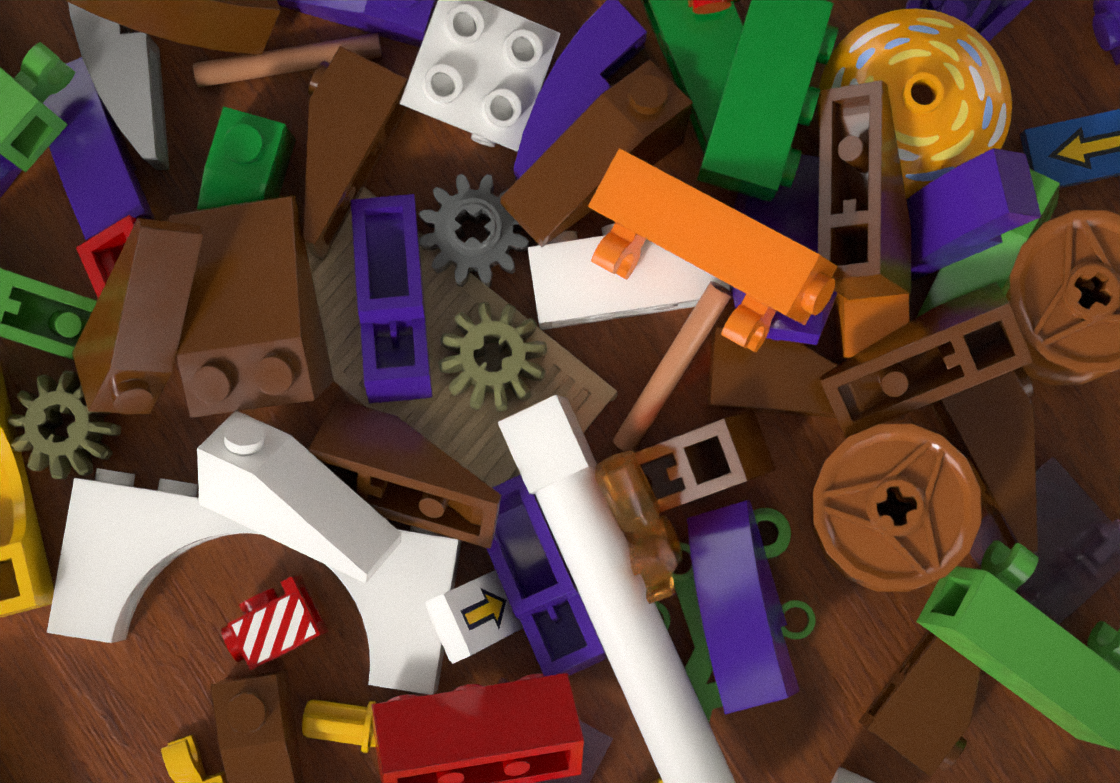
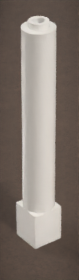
[498,395,736,783]

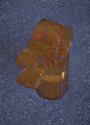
[595,451,683,604]

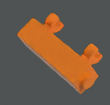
[588,148,838,352]

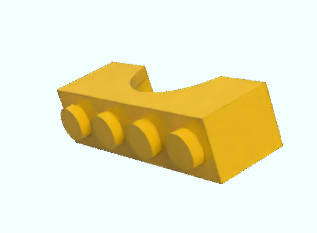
[0,365,54,618]

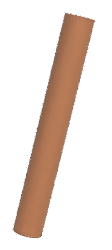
[193,33,383,88]
[612,281,732,454]

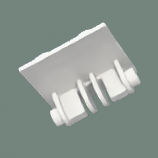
[400,0,561,151]

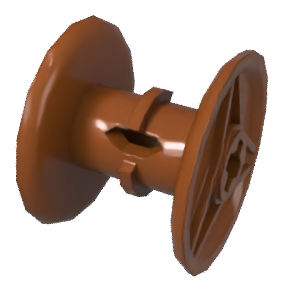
[1006,210,1120,385]
[812,424,982,592]

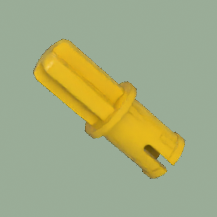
[302,699,376,753]

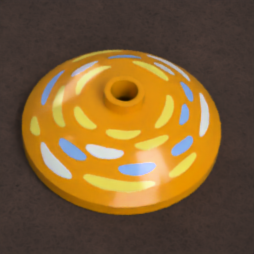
[816,9,1012,199]

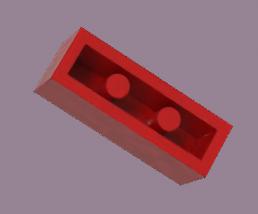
[371,673,584,783]

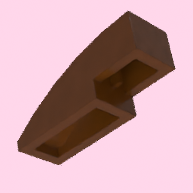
[65,0,281,55]

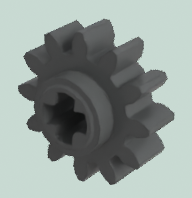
[419,174,529,287]

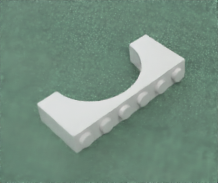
[47,468,462,695]

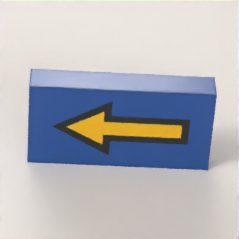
[1020,109,1120,189]

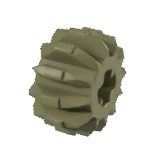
[438,302,547,412]
[7,370,121,480]

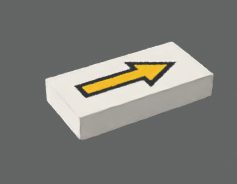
[425,570,523,664]

